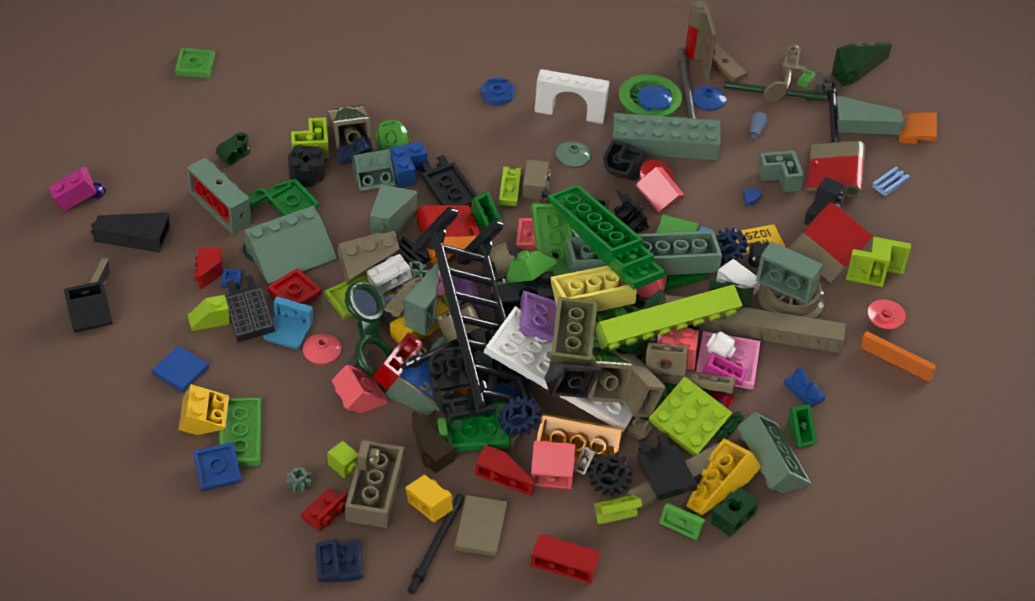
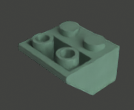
[351,149,396,191]

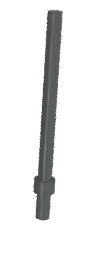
[678,47,695,118]

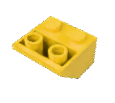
[178,385,229,435]

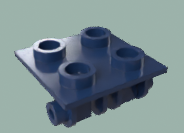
[334,137,373,165]

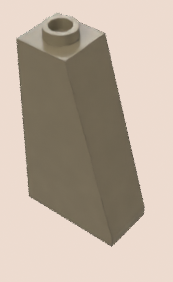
[620,353,665,417]

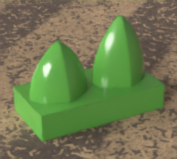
[659,503,705,540]

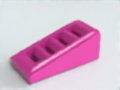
[702,352,747,386]

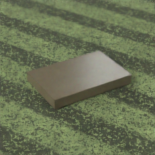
[455,495,507,557]

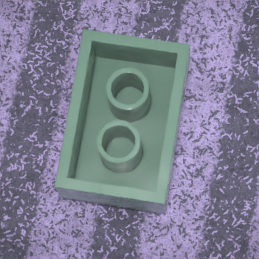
[756,242,823,304]

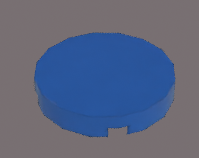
[481,77,515,105]

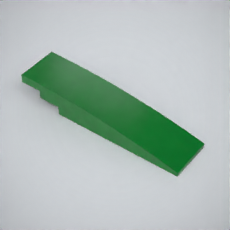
[547,185,665,290]

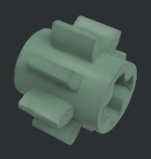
[409,261,427,280]
[286,467,311,493]

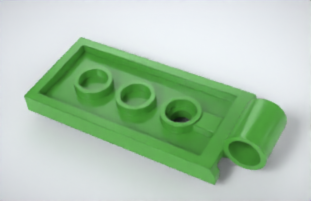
[531,204,572,276]

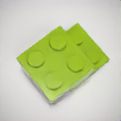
[846,237,911,287]

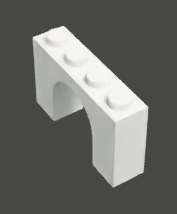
[535,69,610,124]

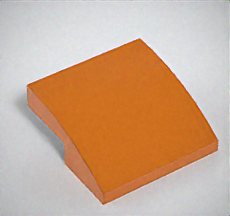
[899,112,937,144]

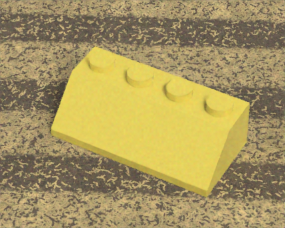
[551,266,637,312]

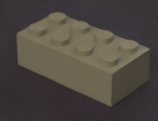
[345,442,404,528]

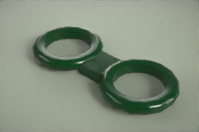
[345,281,393,378]

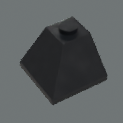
[544,364,601,398]

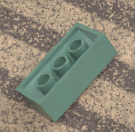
[737,412,812,494]

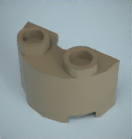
[489,242,515,280]

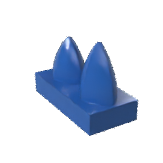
[784,368,825,408]

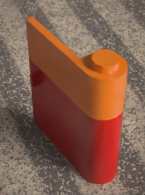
[415,205,480,265]

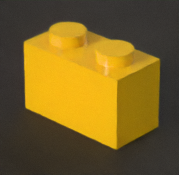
[405,475,453,523]

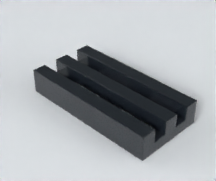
[397,236,429,265]

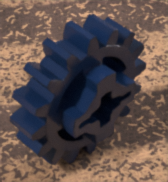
[715,228,749,266]
[497,396,543,437]

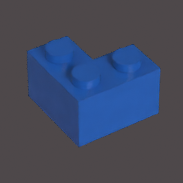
[387,141,427,188]

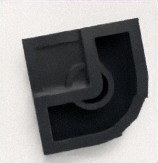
[603,140,647,181]

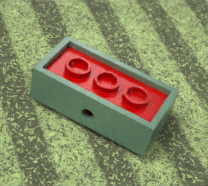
[187,158,251,234]

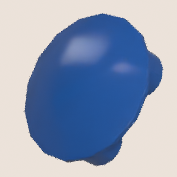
[638,85,672,111]

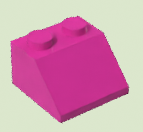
[49,167,96,211]

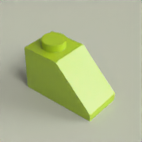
[188,295,230,332]

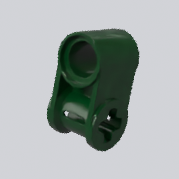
[216,132,251,165]

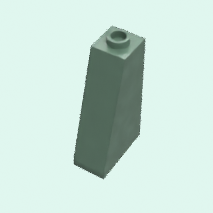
[836,96,905,135]

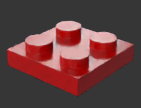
[267,268,322,304]

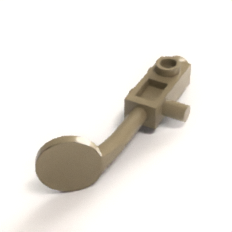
[763,45,807,103]

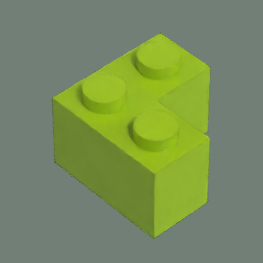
[291,117,329,158]

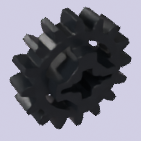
[588,451,633,496]

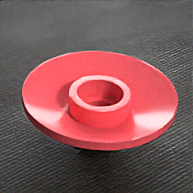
[867,299,906,330]
[303,333,342,365]

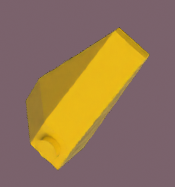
[686,439,761,516]

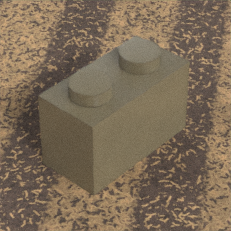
[522,159,552,200]

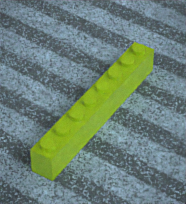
[594,285,743,351]

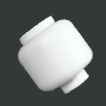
[706,332,736,359]

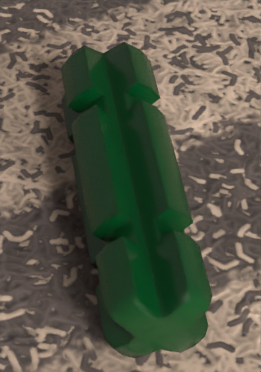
[715,411,744,442]

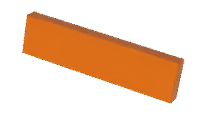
[860,331,937,382]

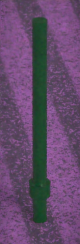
[724,81,828,101]

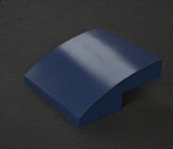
[315,539,364,582]

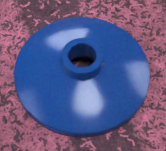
[692,86,726,111]

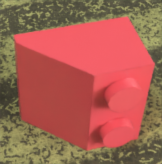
[331,364,389,413]

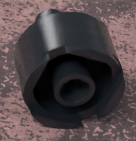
[288,145,325,187]

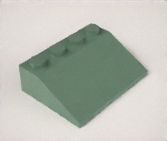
[244,205,337,286]

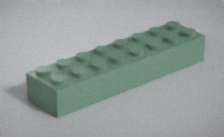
[565,231,722,275]

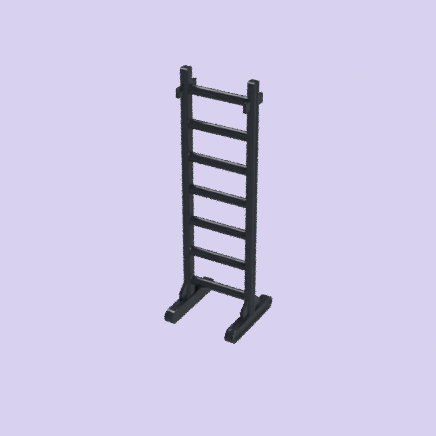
[412,207,535,410]

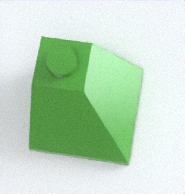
[506,250,557,283]

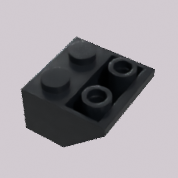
[64,281,113,332]

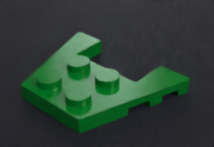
[244,179,319,216]

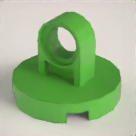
[375,120,409,151]

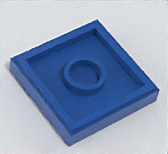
[152,346,209,393]
[192,442,242,492]

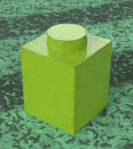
[327,441,358,479]

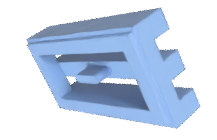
[872,167,909,197]

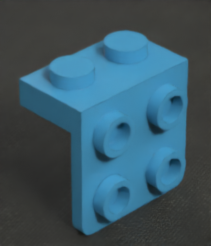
[263,297,313,349]

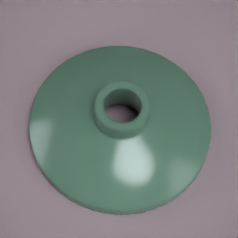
[556,141,591,167]

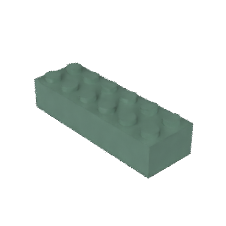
[612,113,720,160]

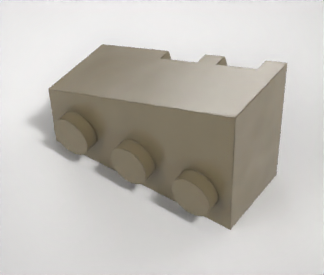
[337,231,400,285]

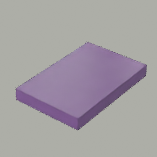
[519,291,557,343]

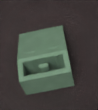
[403,263,439,335]

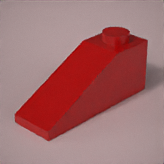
[373,332,423,389]
[475,445,534,496]

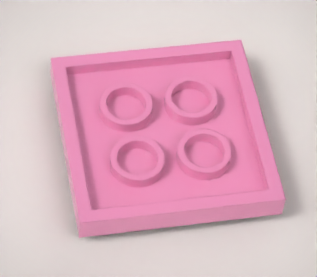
[696,331,761,390]

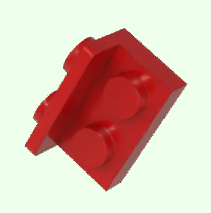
[301,488,348,531]

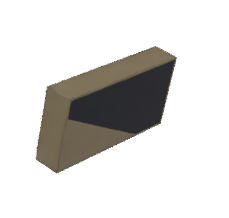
[89,258,110,284]

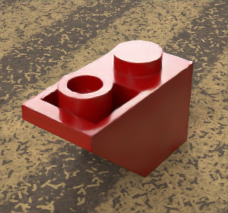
[194,247,223,289]

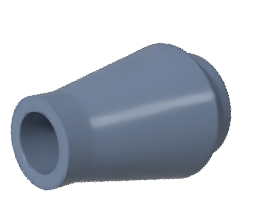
[749,112,768,138]

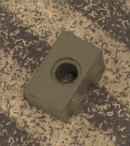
[646,343,688,377]

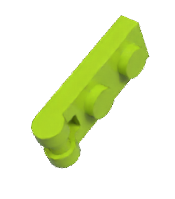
[499,166,522,207]

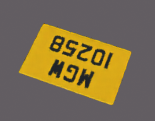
[736,224,786,255]

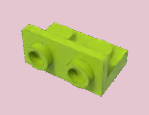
[594,495,642,524]

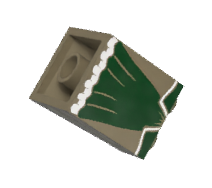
[327,105,373,154]
[585,347,633,403]

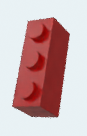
[530,534,600,584]

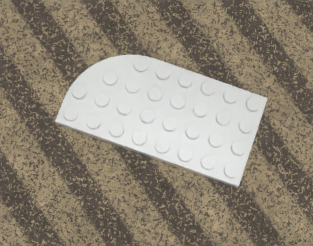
[483,306,632,432]

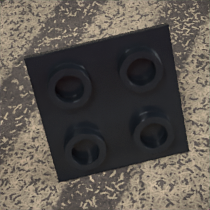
[614,189,650,233]

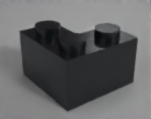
[804,176,846,225]

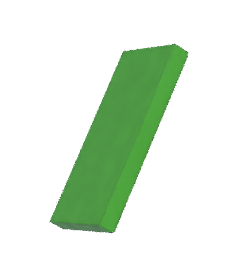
[219,397,262,467]

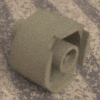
[436,302,480,342]

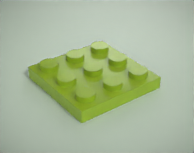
[648,376,732,456]

